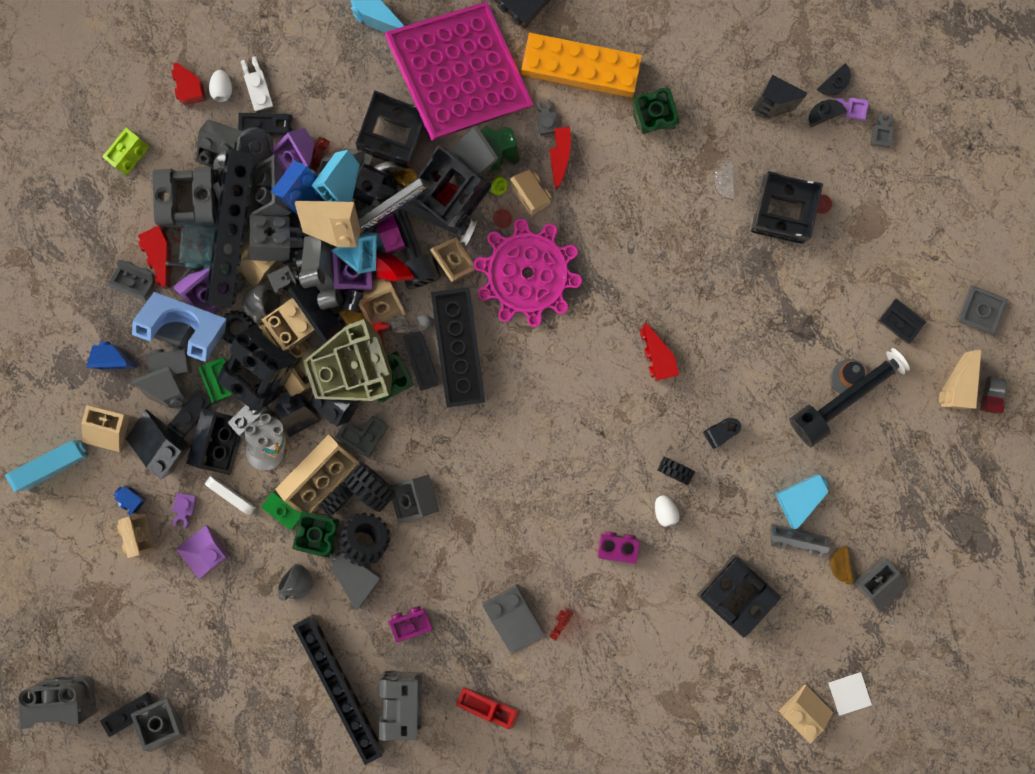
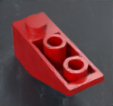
[138,226,171,289]
[640,323,679,381]

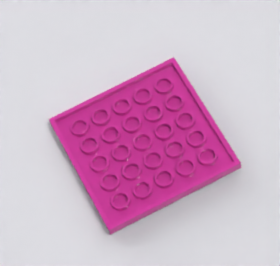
[385,2,533,141]

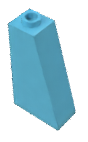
[5,440,88,492]

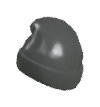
[242,284,280,323]
[278,564,313,601]

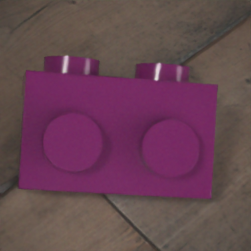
[388,606,433,643]

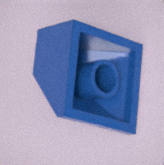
[87,342,137,370]

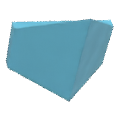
[331,234,376,274]

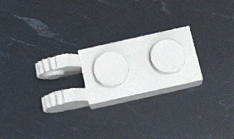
[241,56,274,113]

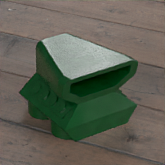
[632,87,680,134]
[480,126,520,170]
[378,351,414,403]
[292,511,339,558]

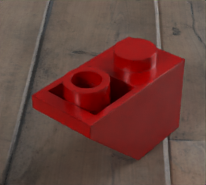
[171,62,206,105]

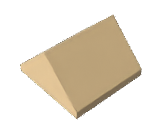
[430,237,476,285]

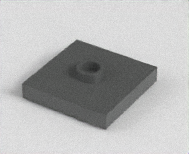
[957,285,1008,335]

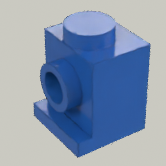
[113,485,147,515]

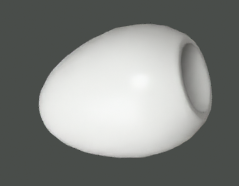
[209,70,232,102]
[655,495,680,527]

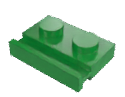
[198,357,233,403]

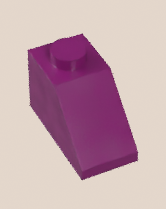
[377,214,407,255]

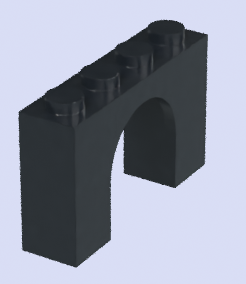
[490,0,551,28]

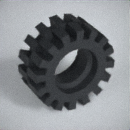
[221,310,254,344]
[657,457,695,485]
[319,481,353,517]

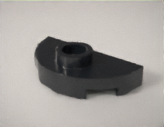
[817,63,851,95]
[809,99,847,127]

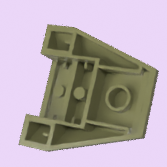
[303,319,392,401]

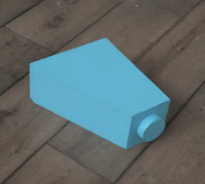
[312,150,360,202]
[775,474,828,529]

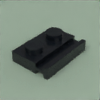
[878,298,926,344]

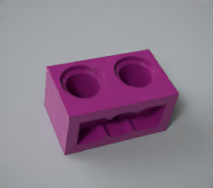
[597,531,640,564]

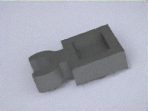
[537,100,558,135]
[870,112,894,148]

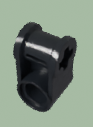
[703,418,741,449]

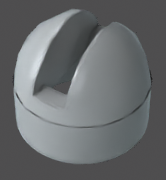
[416,314,431,331]

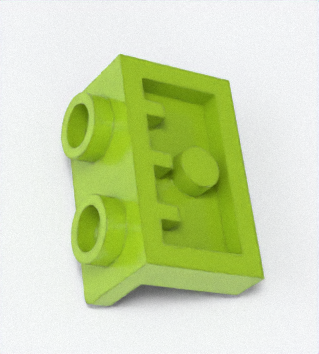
[102,128,150,175]

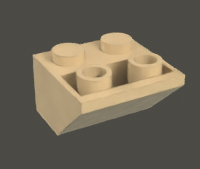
[261,298,316,351]
[81,405,130,452]

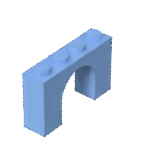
[132,292,226,362]

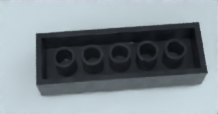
[431,287,486,408]

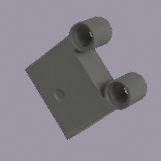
[296,236,343,310]

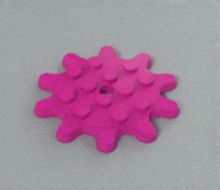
[474,219,582,327]

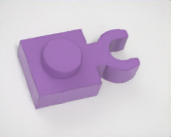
[836,98,869,121]
[173,493,197,528]

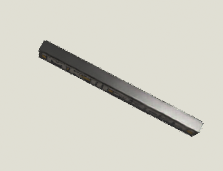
[330,178,432,248]

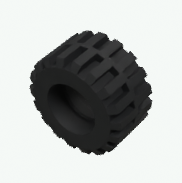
[344,463,396,512]
[338,513,391,566]

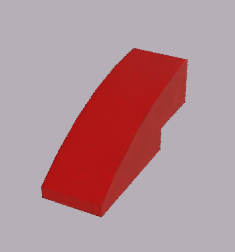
[549,127,571,190]
[376,252,414,281]
[456,687,521,729]

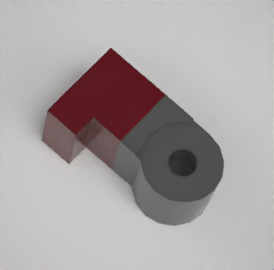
[980,376,1007,414]

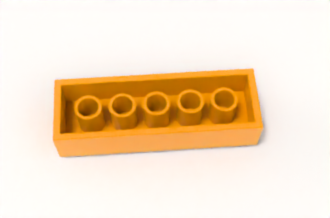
[521,33,642,98]

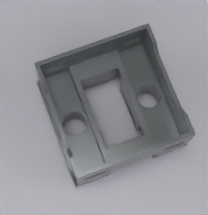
[152,167,218,230]
[379,671,422,741]
[18,676,96,729]

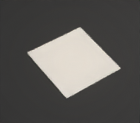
[828,672,872,716]

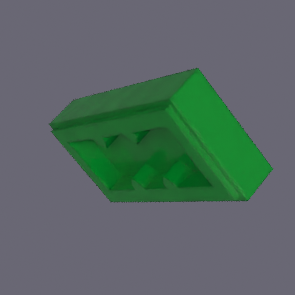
[261,492,301,531]

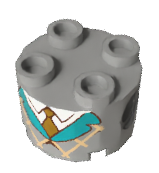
[244,413,286,460]

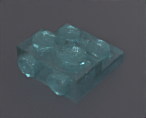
[179,224,215,269]

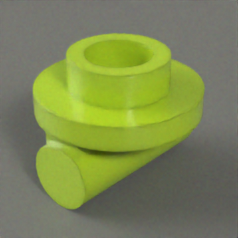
[489,174,508,196]

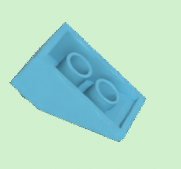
[350,0,404,33]

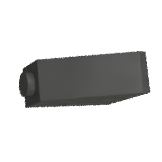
[331,551,382,610]

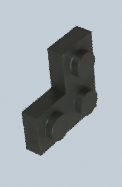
[335,415,388,458]

